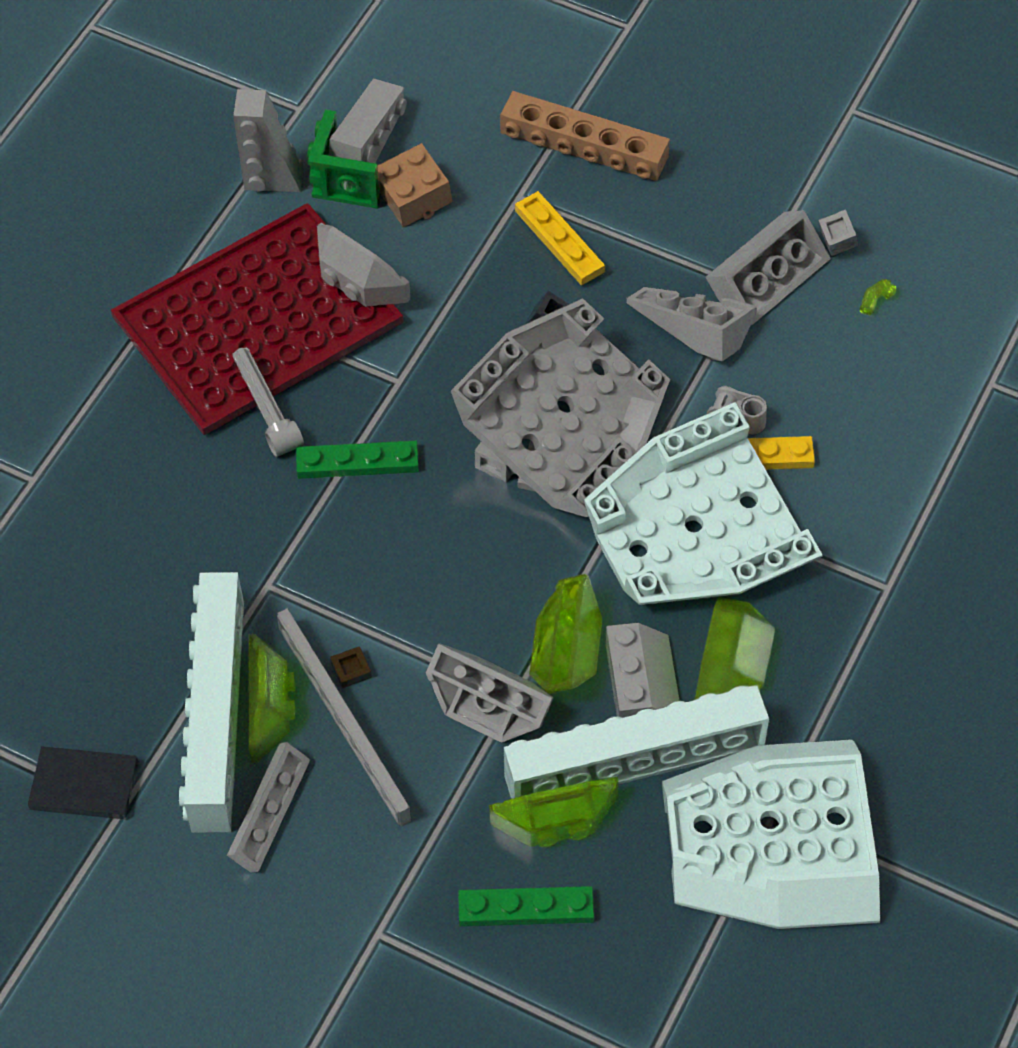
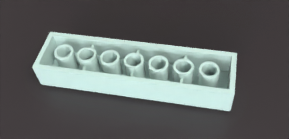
[179,572,244,833]
[504,685,769,810]

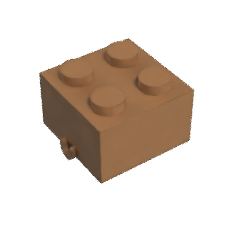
[378,143,453,228]

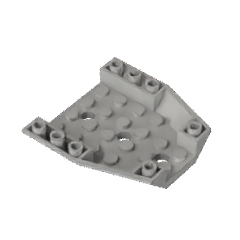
[451,298,670,517]

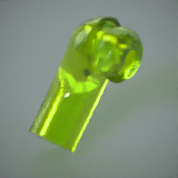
[860,279,897,315]

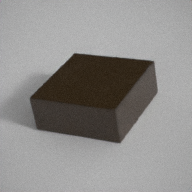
[330,646,372,689]

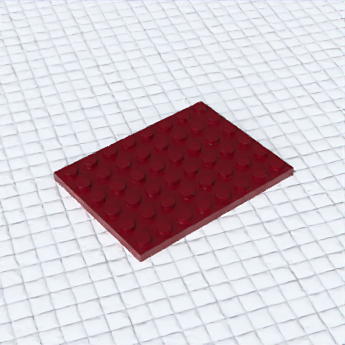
[111,203,404,435]

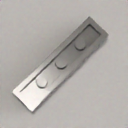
[227,742,310,873]

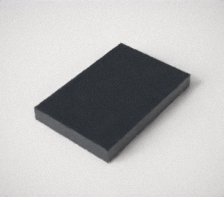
[28,746,138,819]

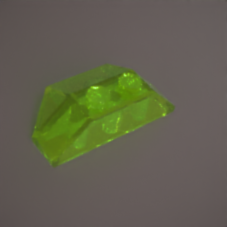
[529,574,602,694]
[695,596,775,700]
[248,634,296,763]
[489,777,619,847]

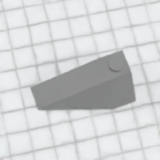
[627,287,757,361]

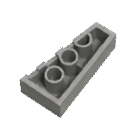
[329,78,407,183]
[233,89,304,192]

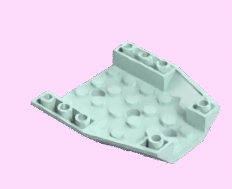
[584,402,822,605]
[662,740,880,929]

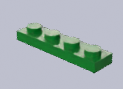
[296,440,419,479]
[458,886,594,927]

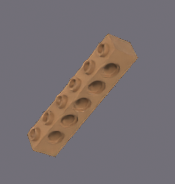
[500,91,670,181]

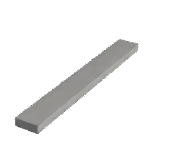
[277,608,411,826]

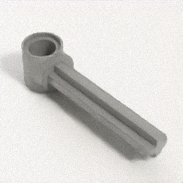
[233,347,304,457]

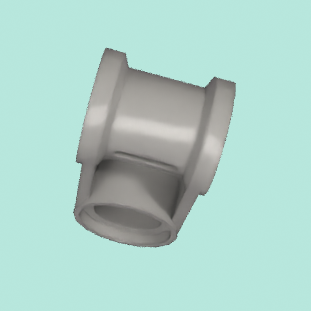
[707,386,767,434]

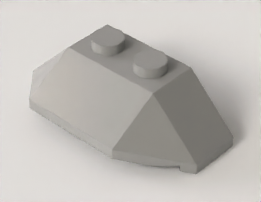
[317,223,410,306]
[426,644,553,743]

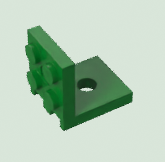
[307,109,380,209]

